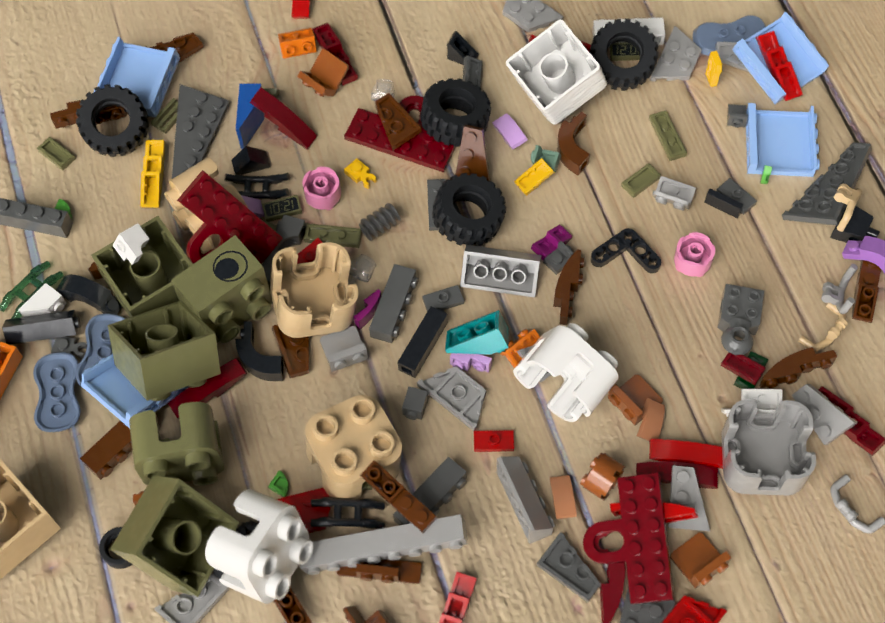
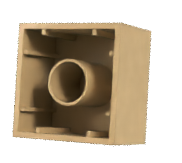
[0,459,61,579]

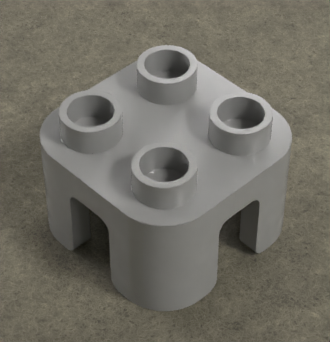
[721,399,816,495]

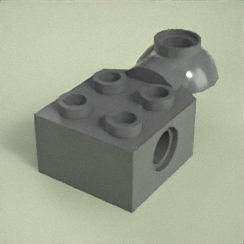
[717,284,764,355]

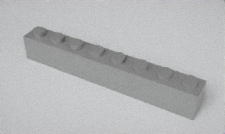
[300,514,468,575]

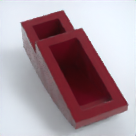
[599,562,625,623]

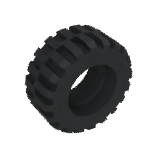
[589,18,659,91]
[420,78,491,147]
[76,84,149,157]
[432,173,506,246]

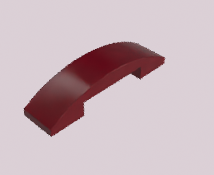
[636,461,718,489]

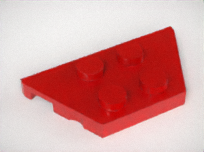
[277,487,332,533]
[661,595,727,623]

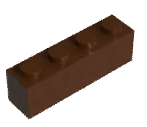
[80,420,159,480]

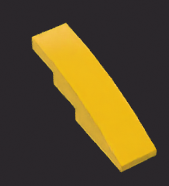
[140,140,165,208]

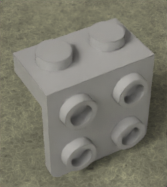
[652,176,696,211]
[320,326,368,372]

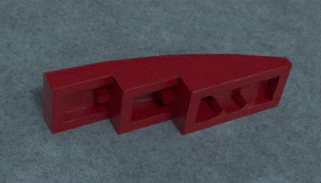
[312,23,358,86]
[250,87,317,150]
[168,358,247,419]
[818,386,885,456]

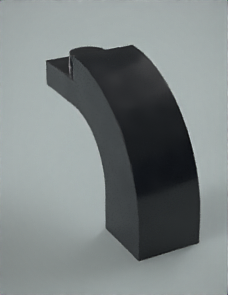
[56,274,122,315]
[235,321,284,382]

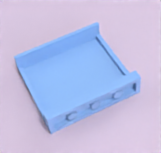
[732,12,829,104]
[93,37,180,118]
[746,103,820,177]
[81,354,188,428]

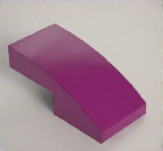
[531,224,573,260]
[354,289,382,330]

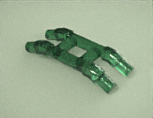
[0,261,64,319]

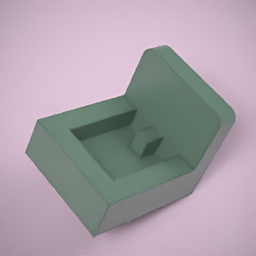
[531,145,561,172]

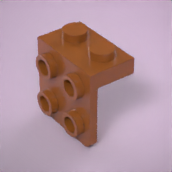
[297,49,349,97]
[608,374,663,425]
[670,533,731,589]

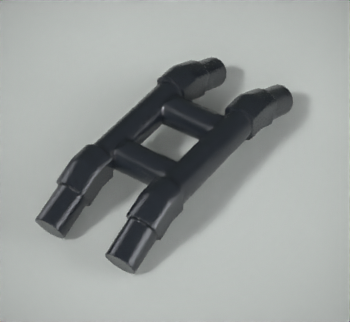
[224,173,290,199]
[310,497,385,529]

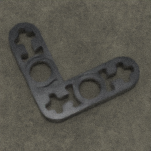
[590,228,661,274]

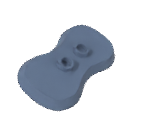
[692,16,766,56]
[76,313,126,388]
[33,352,80,432]

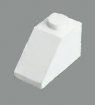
[18,283,67,317]

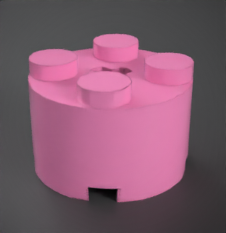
[302,167,341,210]
[674,232,715,277]

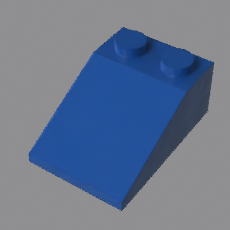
[236,84,265,149]

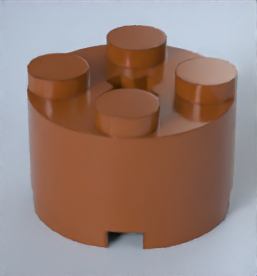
[580,453,626,501]

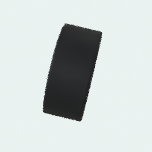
[99,527,133,569]

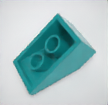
[445,310,509,355]

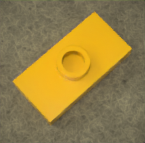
[705,51,722,87]
[514,158,554,196]

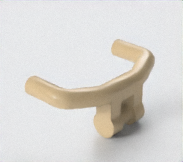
[834,184,862,232]
[798,303,848,352]

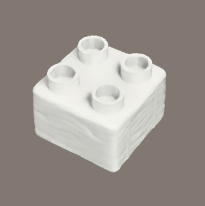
[506,20,607,125]

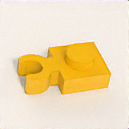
[344,158,377,189]

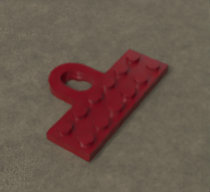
[344,95,456,173]
[177,170,283,264]
[583,473,674,604]

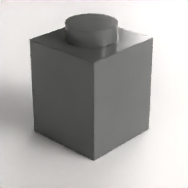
[402,387,428,420]

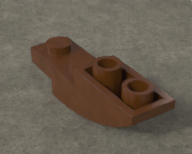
[50,100,127,129]
[553,249,584,325]
[852,260,881,323]
[759,347,837,389]
[360,460,437,533]
[273,587,312,623]

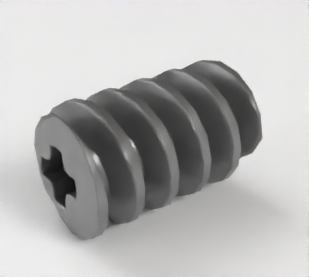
[359,203,401,241]

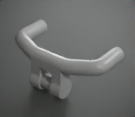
[821,264,858,314]
[830,474,885,534]

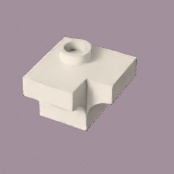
[113,223,149,265]

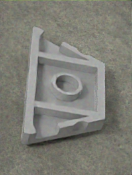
[503,0,563,33]
[650,26,702,82]
[417,366,486,431]

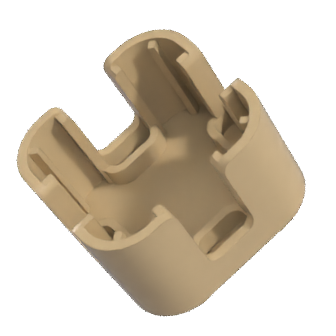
[164,157,248,253]
[270,242,358,338]
[305,395,402,499]

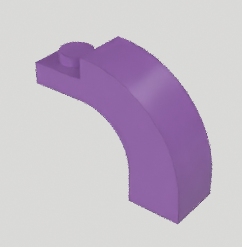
[842,236,885,274]

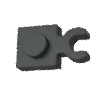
[51,337,87,358]

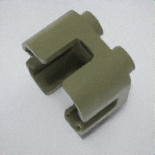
[129,402,225,486]

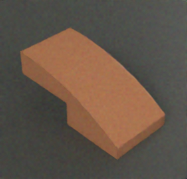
[637,398,665,442]
[550,475,577,519]

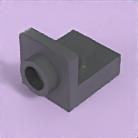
[727,104,748,128]
[543,241,574,275]

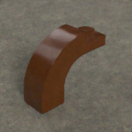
[557,111,590,176]

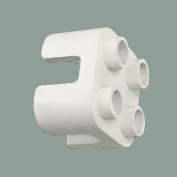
[513,323,619,422]
[205,489,314,604]

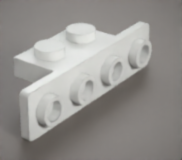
[721,388,782,417]

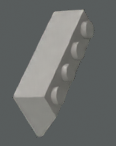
[460,245,541,298]
[496,456,555,544]

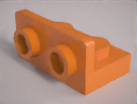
[278,28,317,58]
[500,329,540,368]

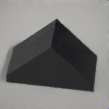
[447,31,479,65]
[231,146,271,175]

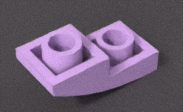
[492,113,527,150]
[450,353,492,373]

